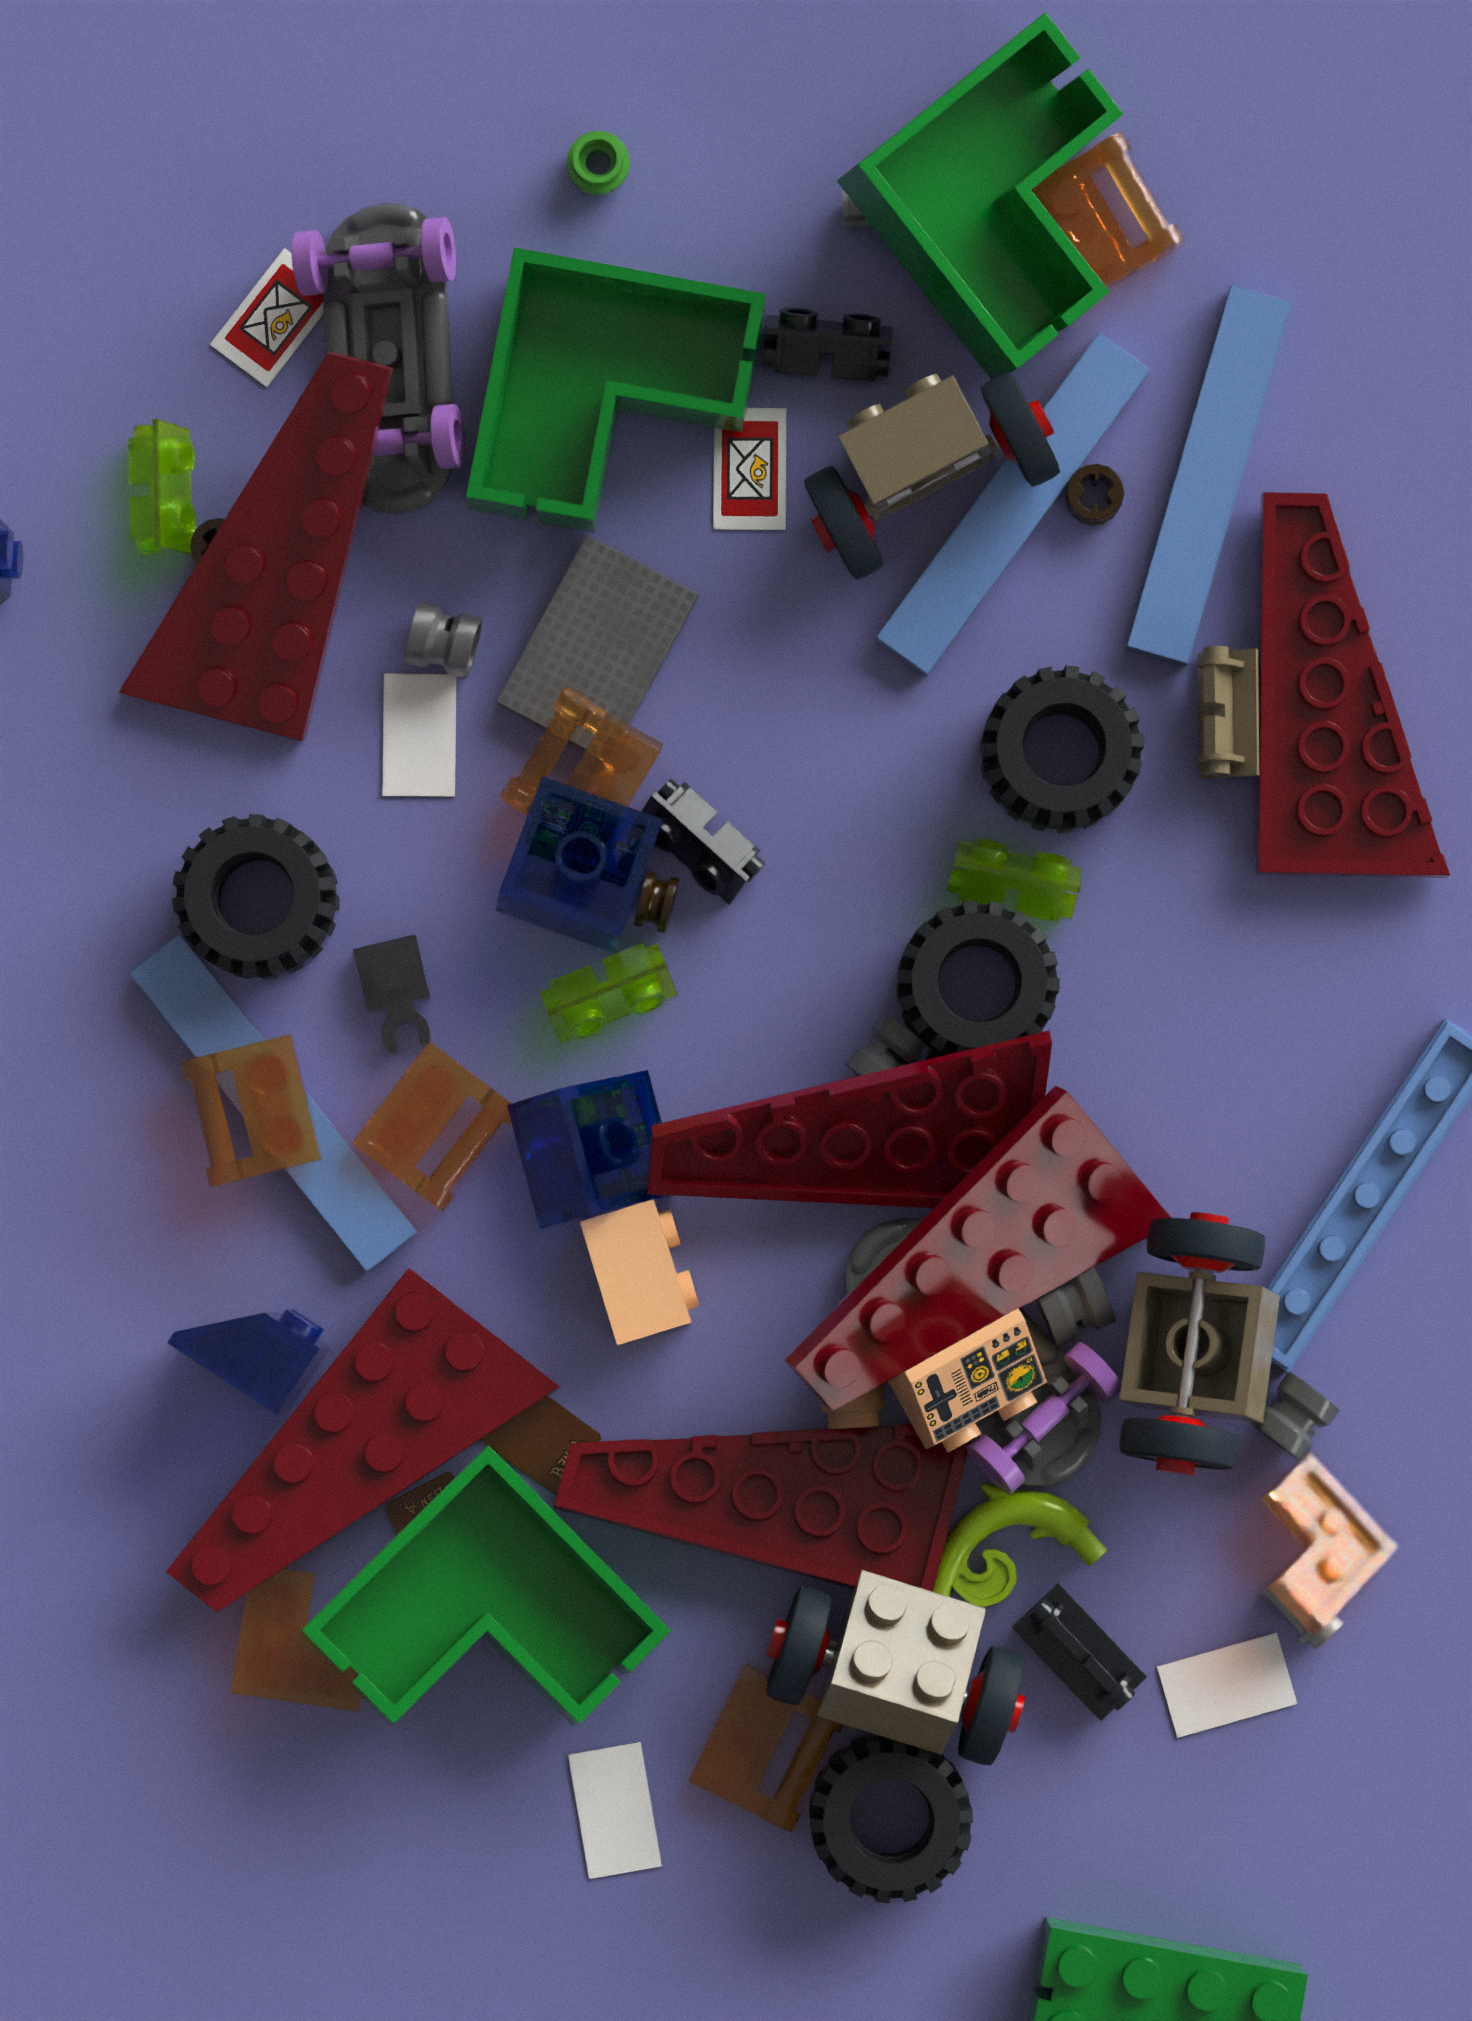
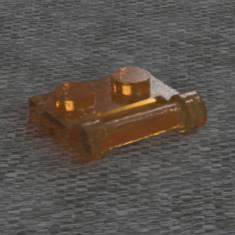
[1032,132,1185,288]
[501,687,663,856]
[180,1034,322,1188]
[351,1041,520,1212]
[689,1663,844,1832]

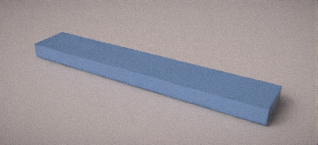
[1125,284,1292,666]
[876,333,1150,677]
[129,934,418,1272]
[1265,1019,1472,1373]

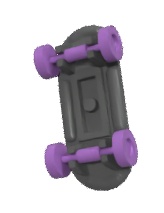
[292,203,466,514]
[837,1218,1121,1495]

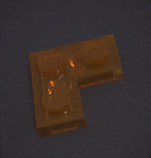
[1262,1452,1398,1635]
[231,1569,362,1712]

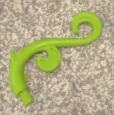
[933,1482,1107,1607]

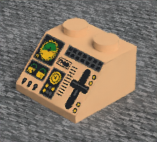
[888,1308,1047,1452]

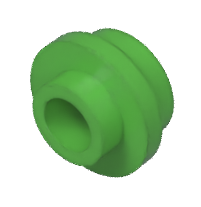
[567,131,630,195]

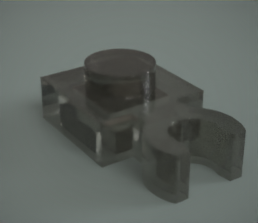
[353,934,431,1053]

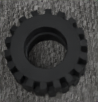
[980,665,1144,833]
[172,814,340,980]
[896,900,1060,1057]
[809,1735,973,1903]

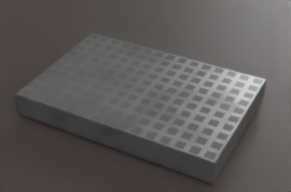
[497,535,699,763]

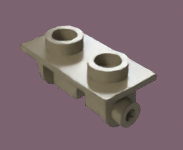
[1197,646,1260,779]

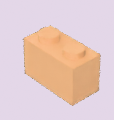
[580,1199,700,1345]

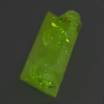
[128,419,196,555]
[947,838,1082,923]
[539,942,678,1043]

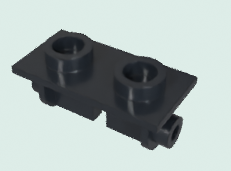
[762,308,893,382]
[637,778,766,905]
[1012,1583,1147,1721]

